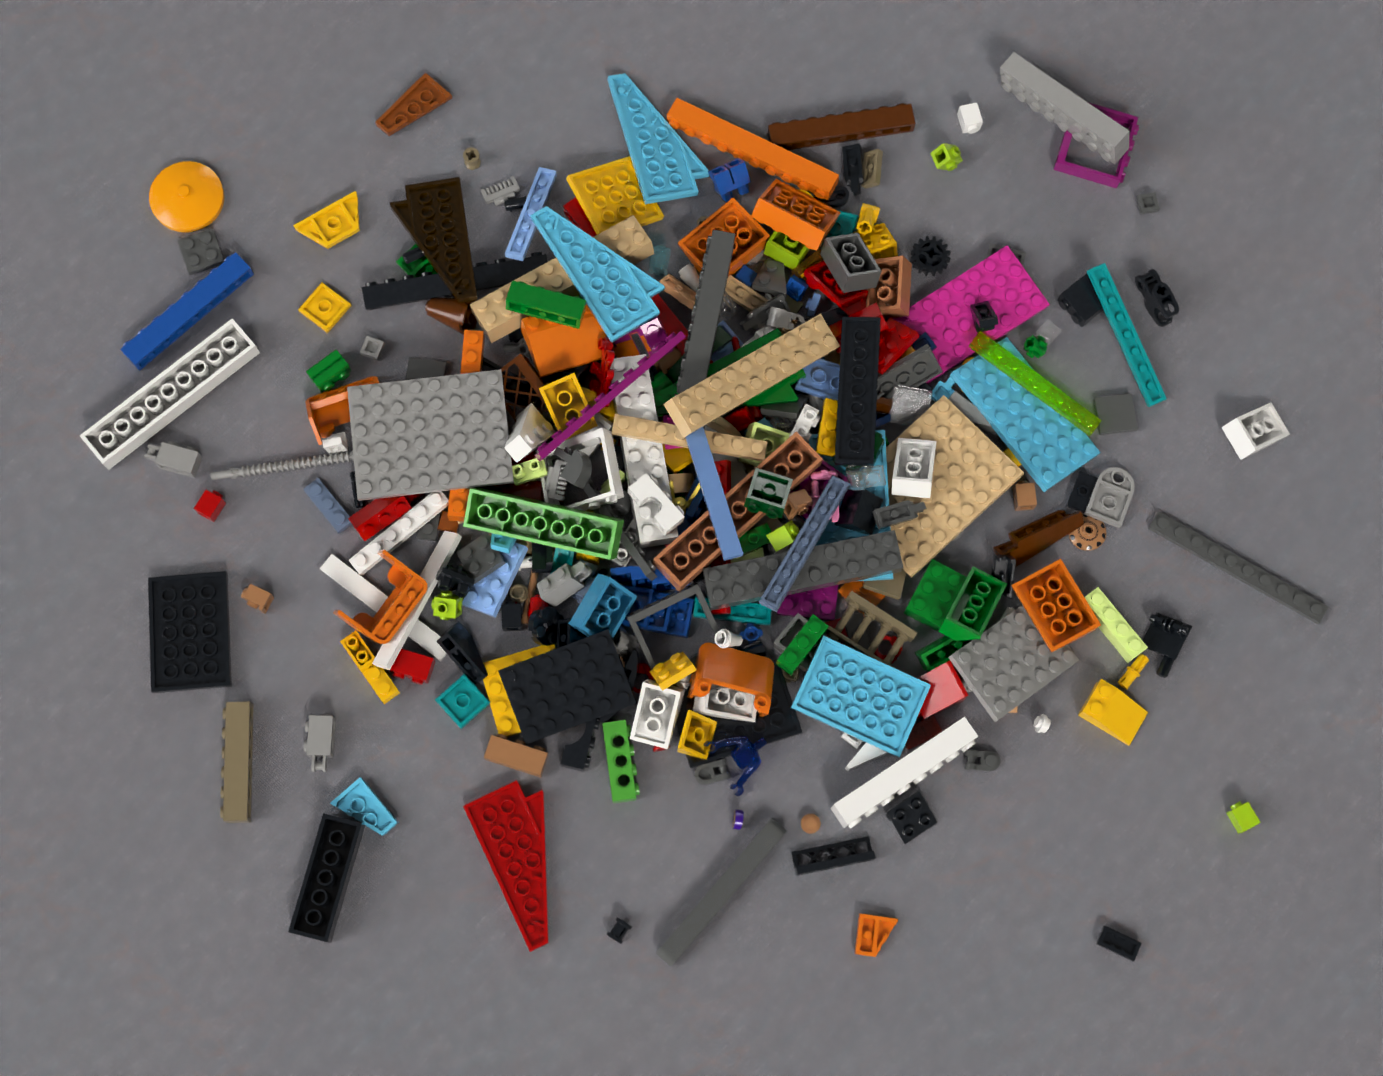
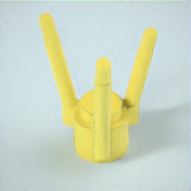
[669,480,701,515]

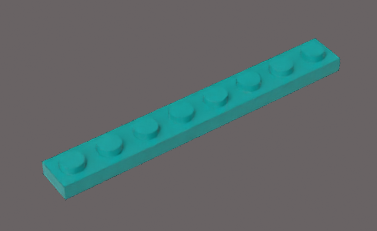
[1086,263,1167,407]

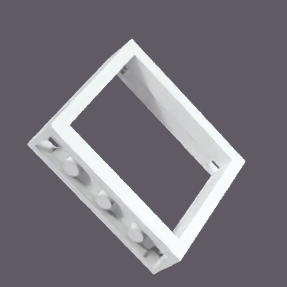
[536,428,624,511]

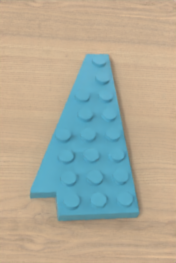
[607,73,709,204]
[530,206,665,343]

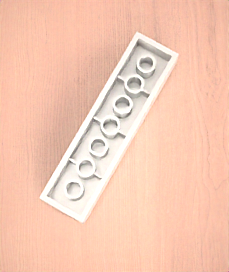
[831,717,978,829]

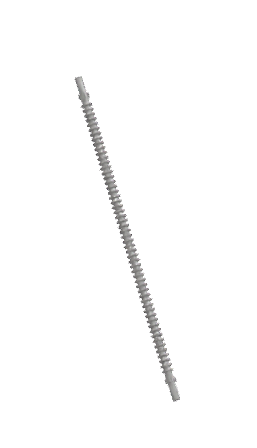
[211,425,557,480]

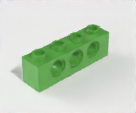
[602,720,640,803]

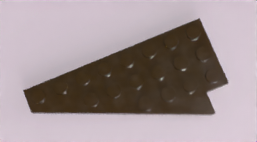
[390,177,478,303]

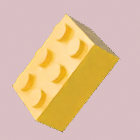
[539,373,598,440]

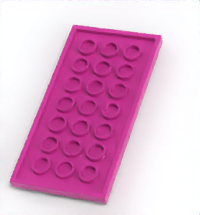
[892,245,1050,384]

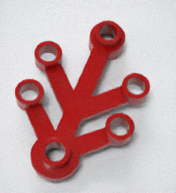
[589,337,615,408]

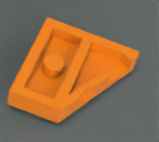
[855,913,898,957]

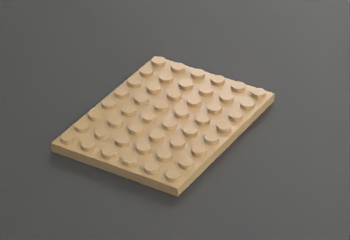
[886,395,1024,578]

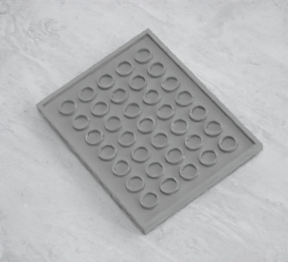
[347,369,514,501]

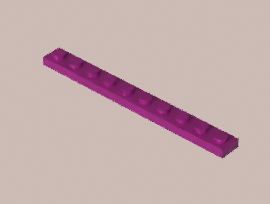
[534,331,686,461]

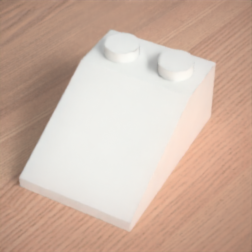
[1222,402,1290,460]
[892,438,937,498]
[630,679,685,749]
[693,684,757,722]

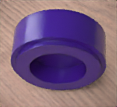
[732,809,744,830]

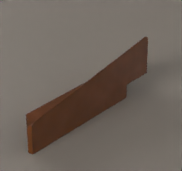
[993,510,1084,568]

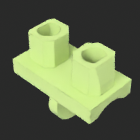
[512,458,548,486]

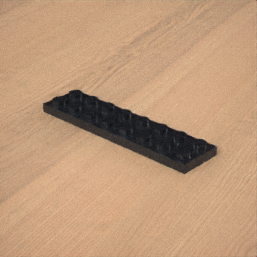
[835,317,881,466]

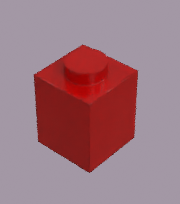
[193,489,226,522]

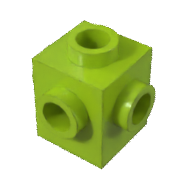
[930,143,963,171]
[431,591,463,620]

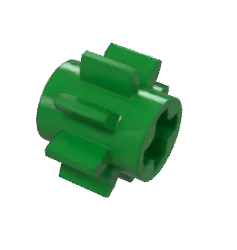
[1024,335,1048,358]

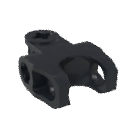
[1135,269,1179,327]

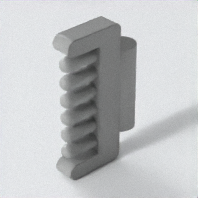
[481,176,520,206]
[544,460,567,501]

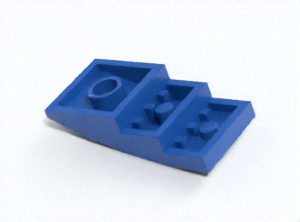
[610,566,691,592]
[621,585,695,638]

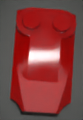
[803,261,869,316]

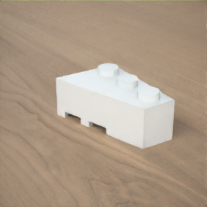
[504,403,555,463]

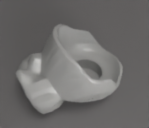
[613,626,637,658]

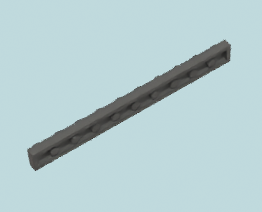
[548,437,658,581]
[1148,511,1328,624]

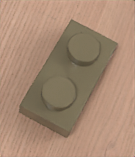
[861,149,883,189]

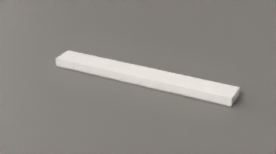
[372,531,462,670]
[320,554,447,662]

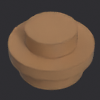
[801,814,821,834]

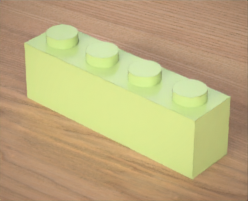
[1085,587,1148,663]

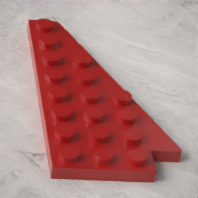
[463,780,549,952]

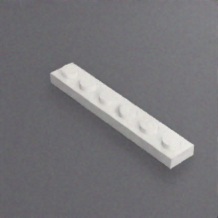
[348,491,449,576]

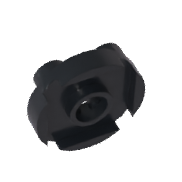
[528,606,564,646]

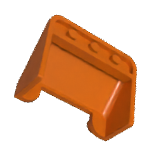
[687,642,774,717]

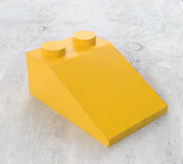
[1078,679,1148,746]

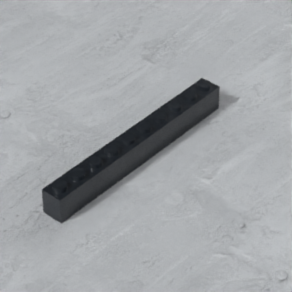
[361,252,548,311]

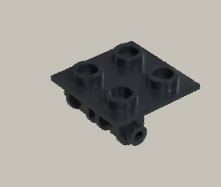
[1142,613,1192,660]
[886,790,937,844]

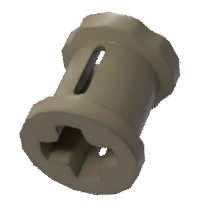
[463,147,481,170]

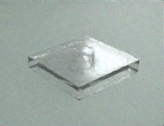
[889,385,932,425]

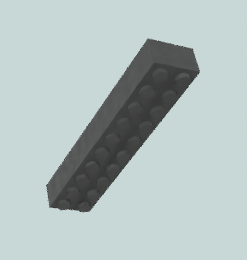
[674,230,735,397]
[702,530,904,611]

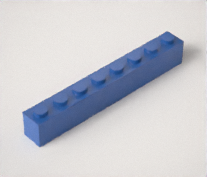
[120,252,254,371]

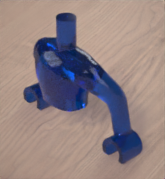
[704,736,767,796]

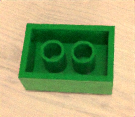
[904,559,967,632]

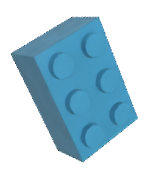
[569,574,637,638]

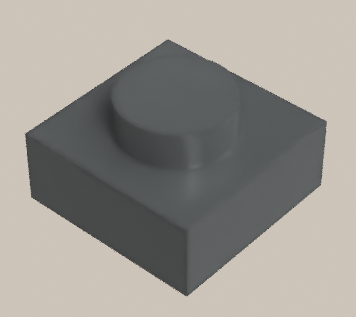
[1136,192,1160,215]

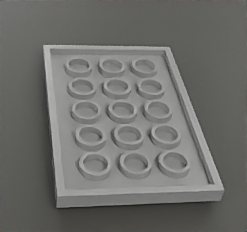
[948,605,1079,722]

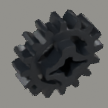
[910,236,951,276]

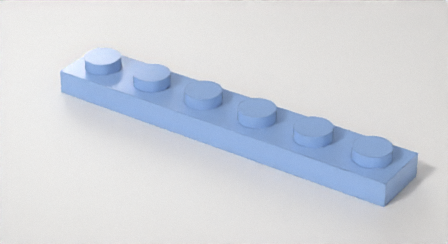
[505,167,557,261]

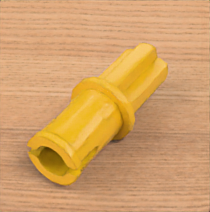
[1117,654,1149,690]

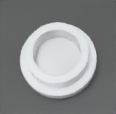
[1033,714,1051,733]

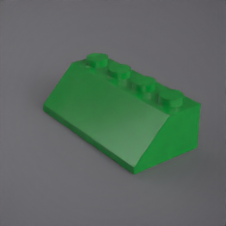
[938,566,1007,641]

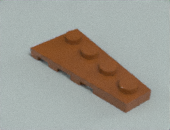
[375,73,452,136]

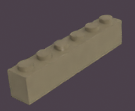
[220,701,254,823]

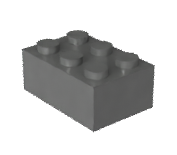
[820,233,882,293]

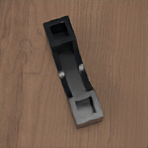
[560,718,601,772]

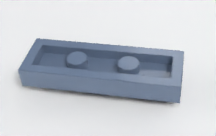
[303,478,351,534]

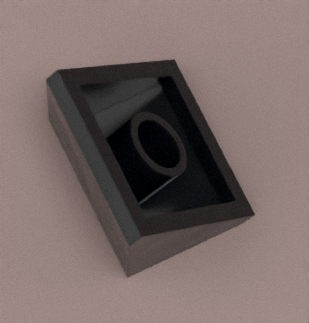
[835,488,883,535]

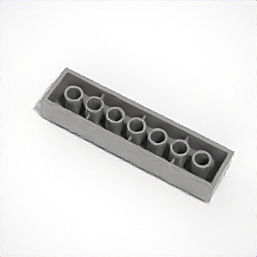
[1000,52,1130,164]

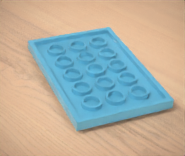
[791,635,931,757]

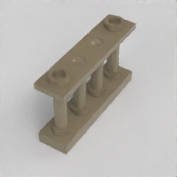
[825,591,917,669]

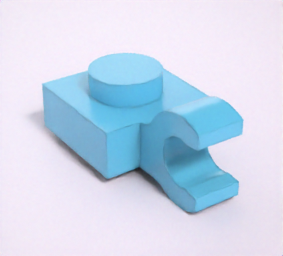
[928,376,956,402]

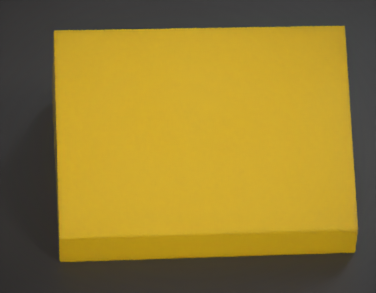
[677,710,717,760]

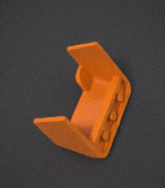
[305,376,379,445]
[333,550,427,644]

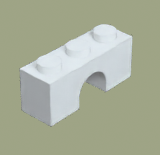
[627,473,685,536]

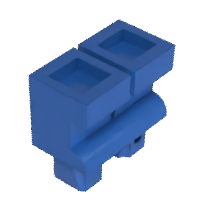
[708,158,751,202]

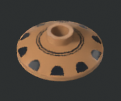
[1068,514,1106,551]

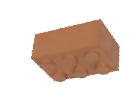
[866,256,912,319]

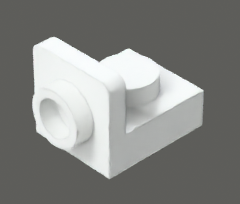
[322,432,348,454]

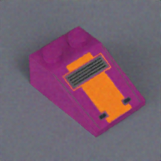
[606,316,674,358]

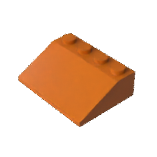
[751,179,841,251]
[678,198,770,277]
[521,304,606,378]
[1011,559,1101,653]

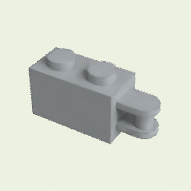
[144,441,202,478]
[536,561,592,607]
[304,715,336,772]

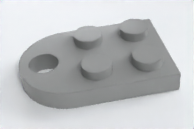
[1084,467,1135,528]

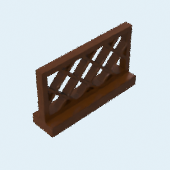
[499,353,554,426]

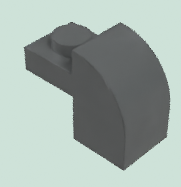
[553,447,592,489]

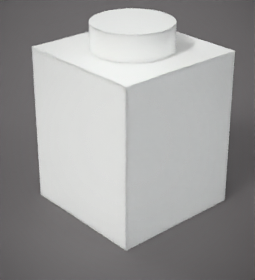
[957,102,983,134]

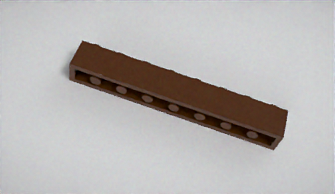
[767,103,916,150]

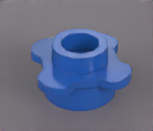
[740,623,763,644]

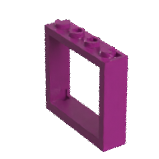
[1053,102,1139,188]

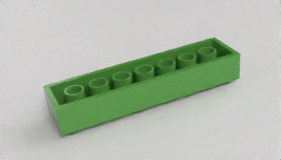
[463,487,624,560]

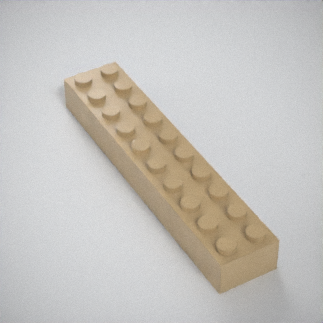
[470,215,654,343]
[663,314,840,438]

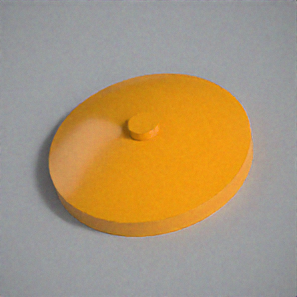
[149,161,225,233]

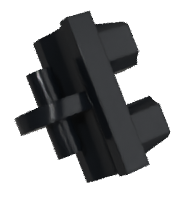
[436,564,475,598]

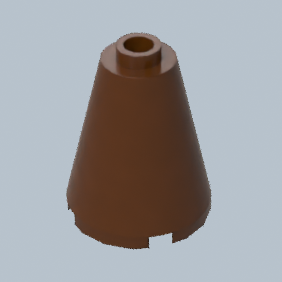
[425,298,478,335]

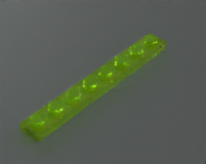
[968,331,1102,436]

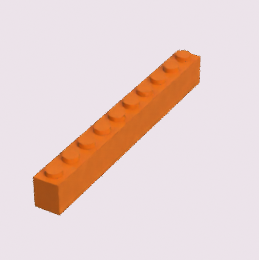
[667,98,839,200]
[447,330,485,522]

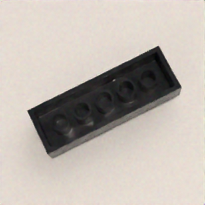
[288,813,365,943]

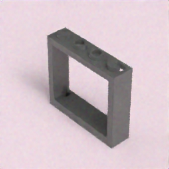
[626,582,720,670]

